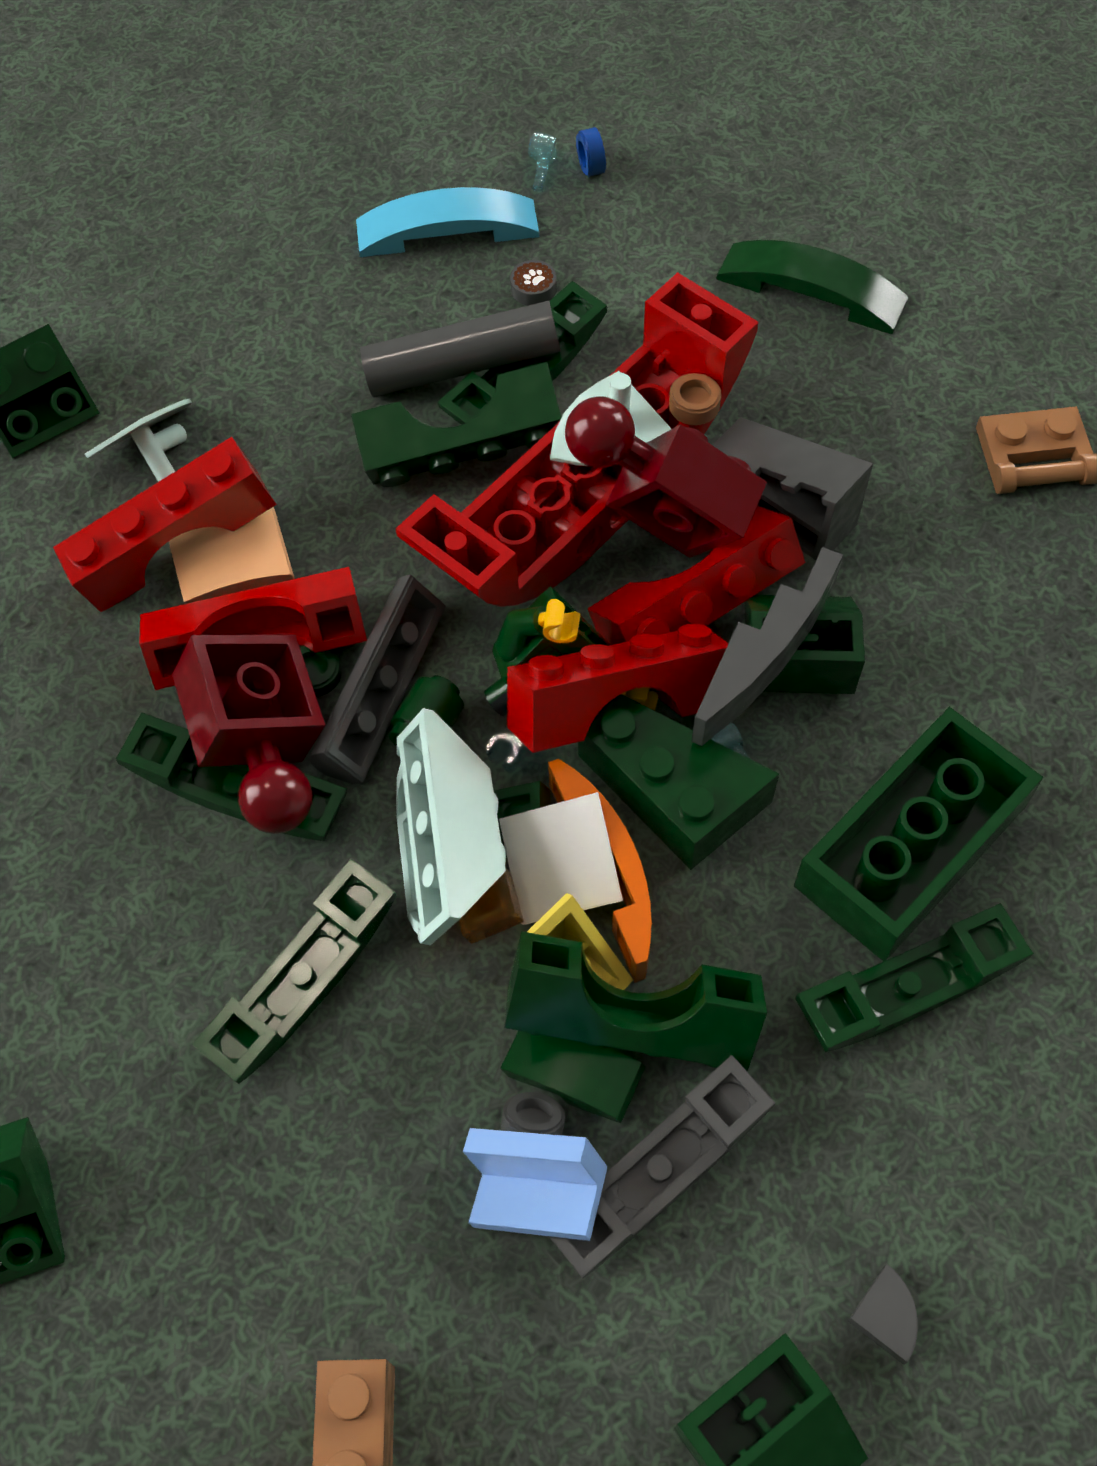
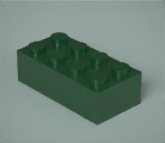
[794,706,1044,962]

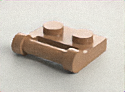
[976,406,1097,494]

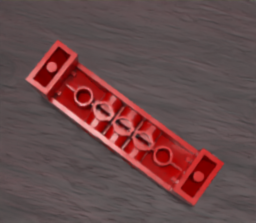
[396,272,759,607]

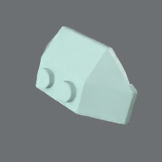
[396,708,506,945]

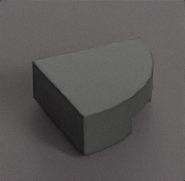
[848,1264,918,1365]

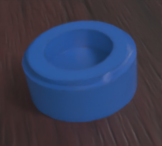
[576,127,606,177]

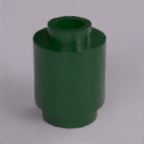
[389,675,464,747]

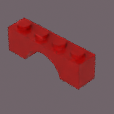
[53,437,277,612]
[587,506,806,645]
[139,567,367,690]
[507,624,729,753]

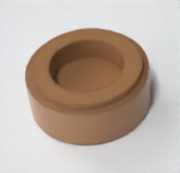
[669,373,721,425]

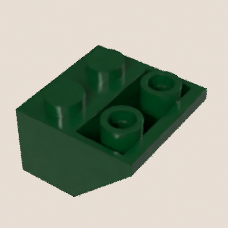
[0,324,100,458]
[745,595,865,694]
[0,1117,65,1284]
[674,1333,868,1466]

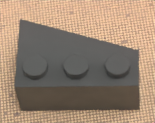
[713,417,873,560]

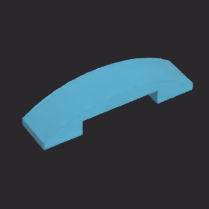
[356,187,539,257]

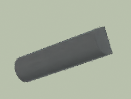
[360,301,561,397]
[309,574,446,784]

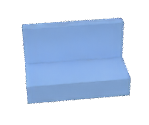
[463,1128,607,1241]

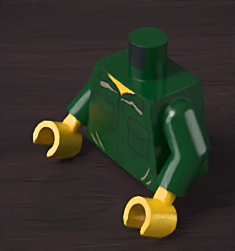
[484,586,658,716]

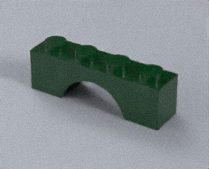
[351,362,562,487]
[504,931,767,1071]

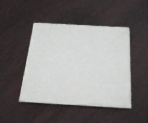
[499,792,623,925]

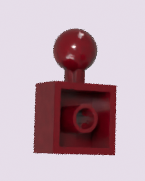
[565,396,767,558]
[172,635,325,834]

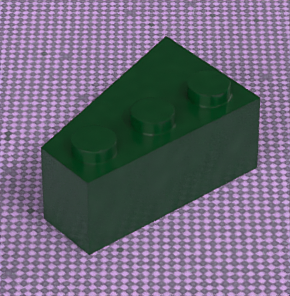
[578,694,779,870]

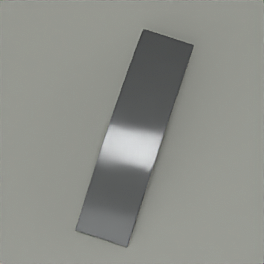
[549,1055,775,1279]

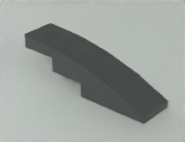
[691,547,843,746]

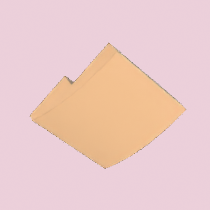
[169,507,295,604]

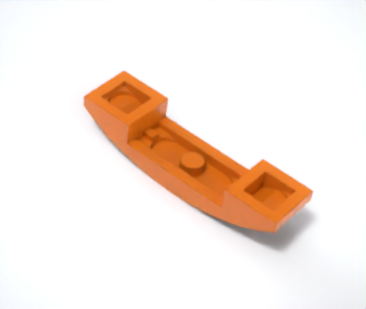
[548,758,652,983]

